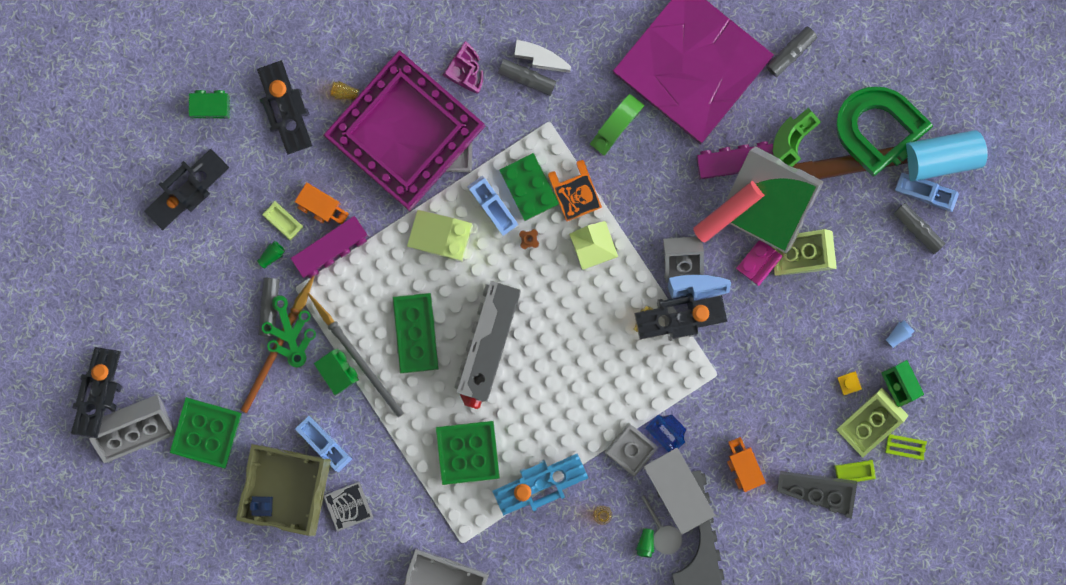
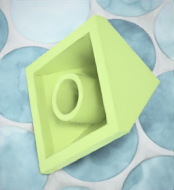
[569,221,618,270]

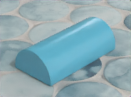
[906,130,987,181]

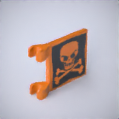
[548,160,602,222]

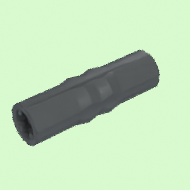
[766,26,818,77]
[498,59,557,96]
[893,203,946,254]
[258,278,280,337]

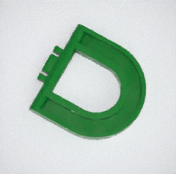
[836,87,933,177]

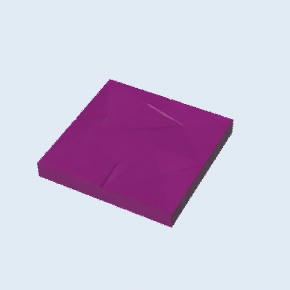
[613,0,774,144]
[323,50,486,212]

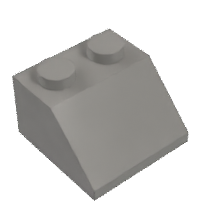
[663,237,704,283]

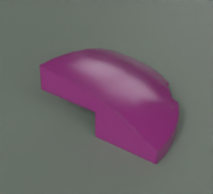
[443,41,483,94]

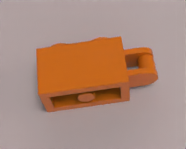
[295,182,349,224]
[727,437,766,492]

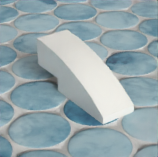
[515,40,571,73]

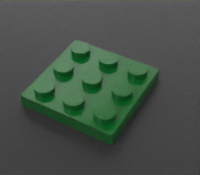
[170,397,242,469]
[436,421,500,485]

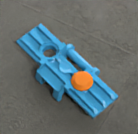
[493,453,588,516]

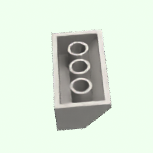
[88,394,175,463]

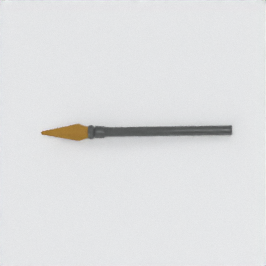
[308,293,404,418]

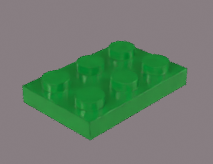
[499,153,559,221]

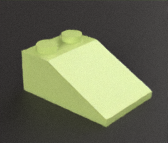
[407,210,473,262]
[771,229,837,276]
[836,388,909,458]

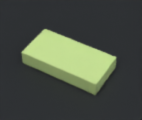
[262,201,303,241]

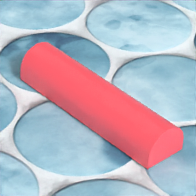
[693,181,765,243]

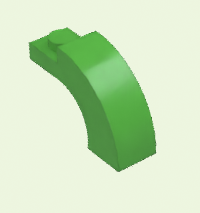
[590,94,645,156]
[773,107,821,167]

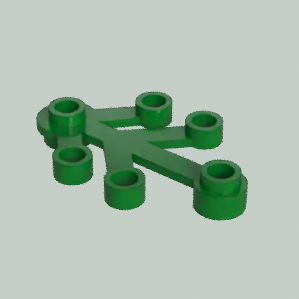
[261,295,316,367]

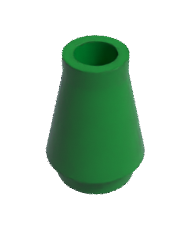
[257,241,285,269]
[635,528,654,558]

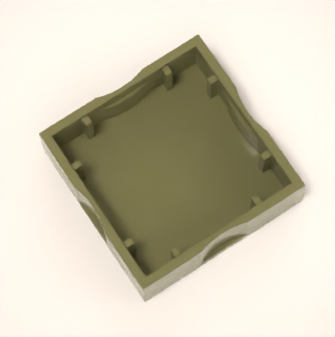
[236,444,331,536]

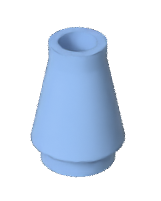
[885,320,914,348]

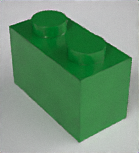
[189,90,230,119]
[314,348,359,395]
[881,360,924,407]

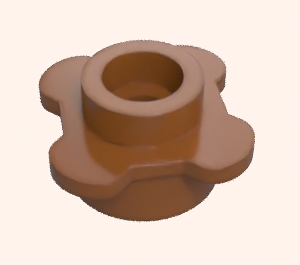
[519,229,539,249]

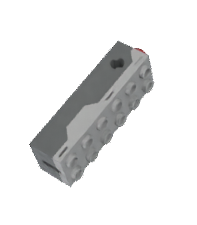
[454,281,521,409]

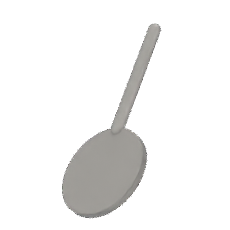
[642,495,682,555]

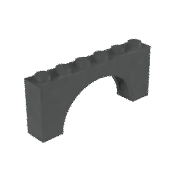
[656,470,725,585]

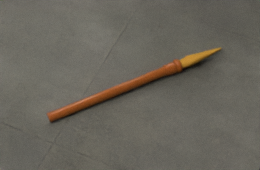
[240,276,315,413]

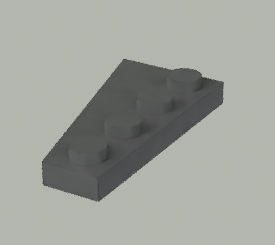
[777,471,857,519]

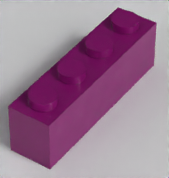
[696,141,774,180]
[291,216,368,279]

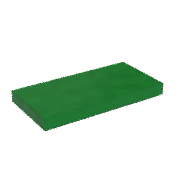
[393,293,439,374]

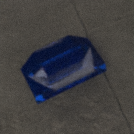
[645,414,686,452]

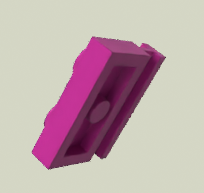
[736,240,783,286]

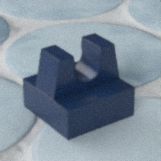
[250,496,273,516]

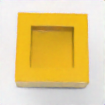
[837,371,862,396]

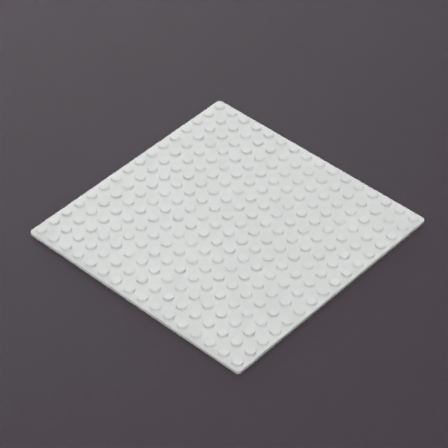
[296,122,717,543]

